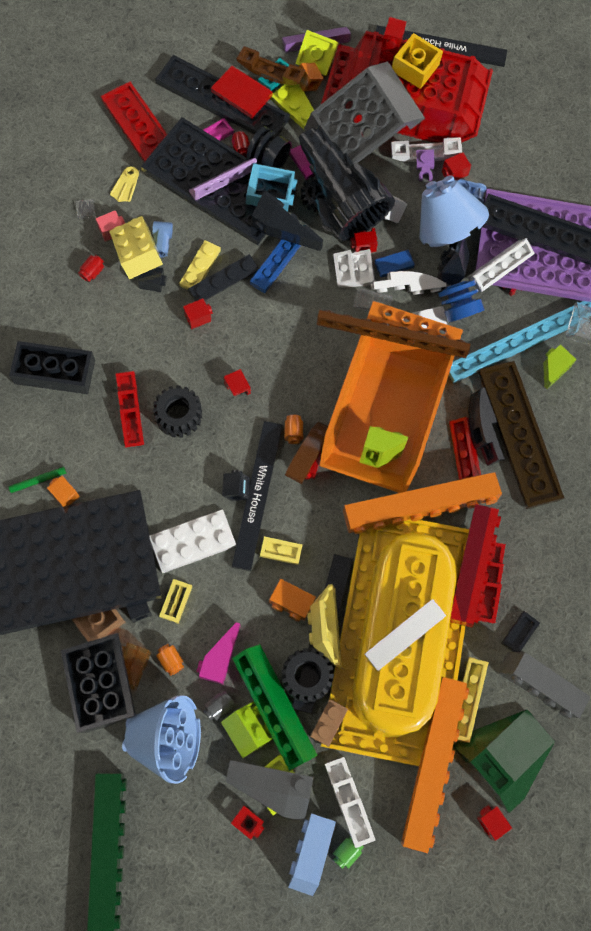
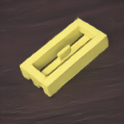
[159,579,192,624]

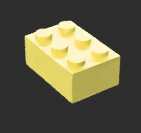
[109,216,163,279]

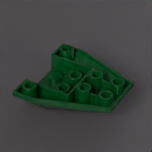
[453,709,555,813]

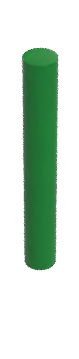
[8,467,67,493]

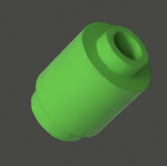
[333,836,364,869]

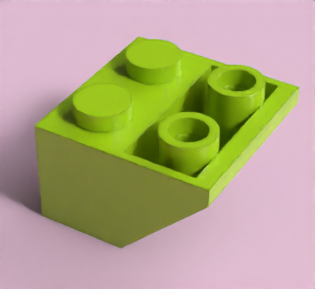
[359,426,408,468]
[221,701,273,758]

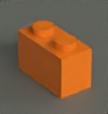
[269,579,316,622]

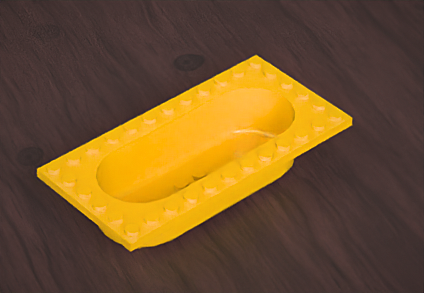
[320,520,469,766]

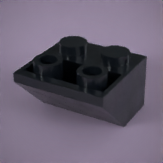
[437,238,470,286]

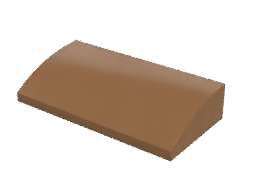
[72,609,126,642]

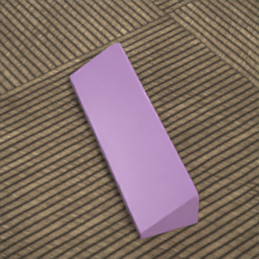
[189,158,257,200]

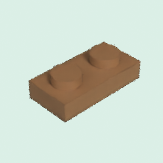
[310,699,348,747]

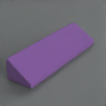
[282,27,351,52]

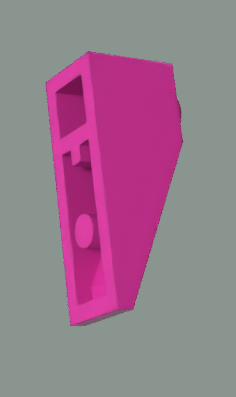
[197,622,240,685]

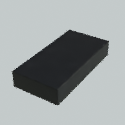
[501,611,540,652]

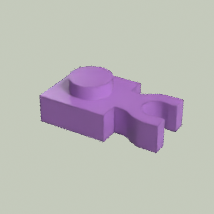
[416,149,434,181]

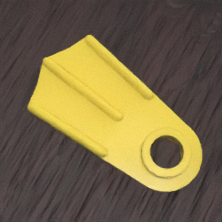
[110,167,139,202]

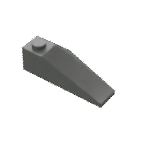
[226,760,314,821]

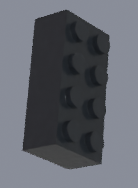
[9,341,96,394]

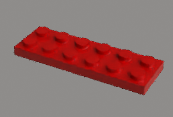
[101,81,167,162]

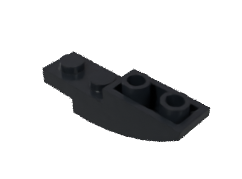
[468,387,504,466]

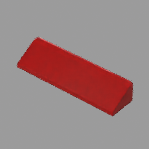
[449,416,481,480]

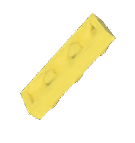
[179,240,221,290]

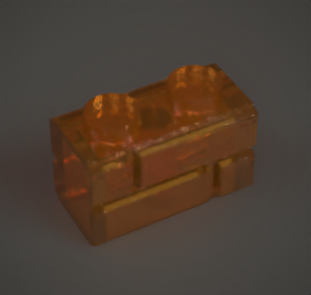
[122,642,151,691]

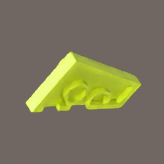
[270,84,314,129]

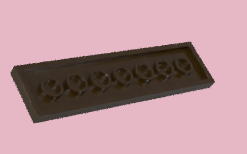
[478,361,564,509]

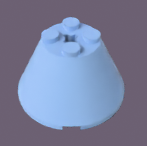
[419,176,489,247]
[122,695,201,784]

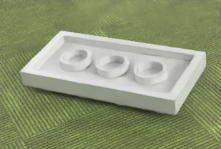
[150,509,236,573]

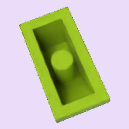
[543,344,577,389]

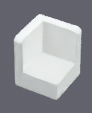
[385,195,407,223]

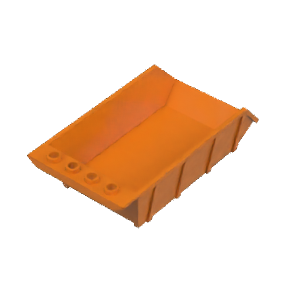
[319,301,463,493]

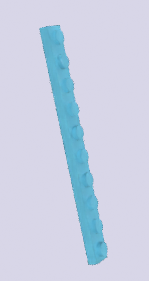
[449,301,591,384]

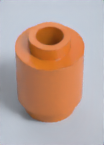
[284,415,304,444]
[156,644,184,676]

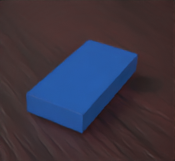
[375,250,415,278]

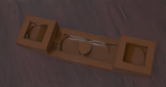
[236,46,305,85]
[285,422,328,484]

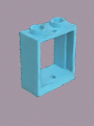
[246,164,297,212]

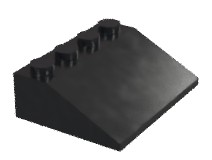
[61,633,136,733]

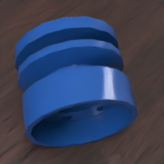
[438,280,485,323]

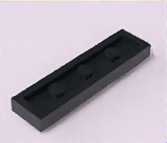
[188,254,259,301]

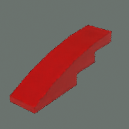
[116,371,144,448]
[477,542,506,624]

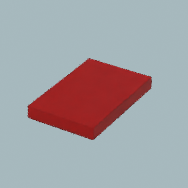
[211,66,273,118]

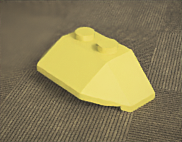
[308,584,342,669]

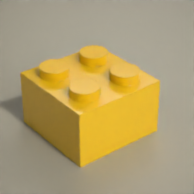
[392,33,443,89]

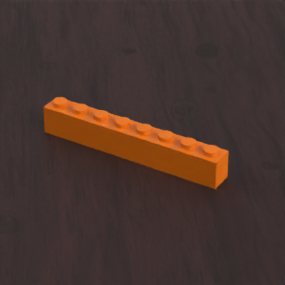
[343,472,502,534]
[401,677,469,853]

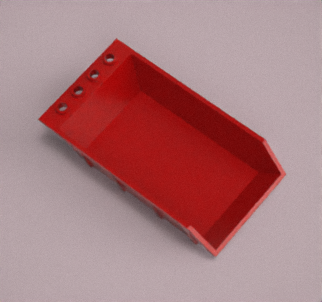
[321,31,493,143]

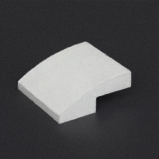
[333,249,375,288]

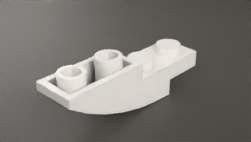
[370,271,446,295]

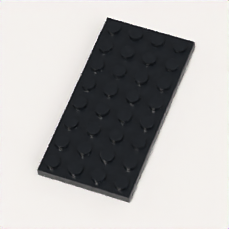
[141,117,298,245]

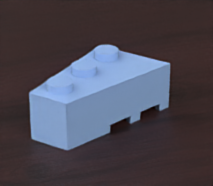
[288,813,336,896]

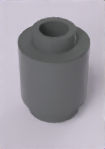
[203,691,235,721]

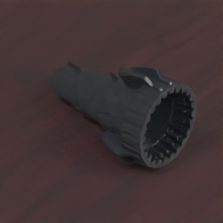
[299,125,395,241]

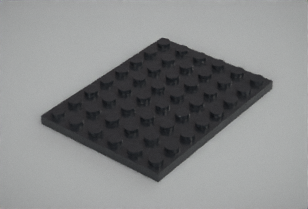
[0,490,162,635]

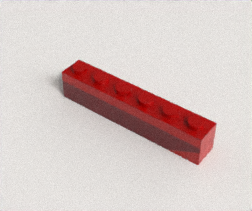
[450,504,501,628]

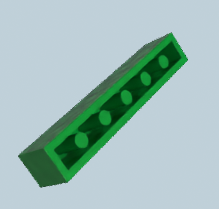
[232,644,318,771]

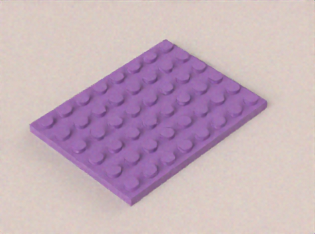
[475,189,591,302]

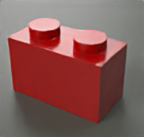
[380,17,407,61]

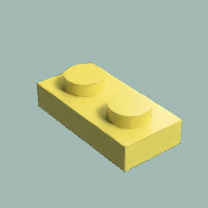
[260,537,302,565]

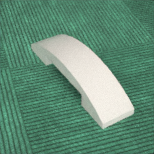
[391,137,462,162]

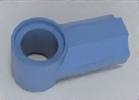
[153,221,173,258]

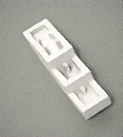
[364,599,446,671]
[324,757,375,848]

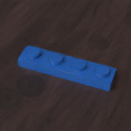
[250,240,301,293]

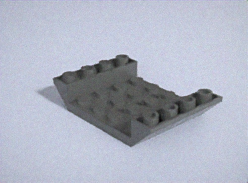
[304,62,425,163]

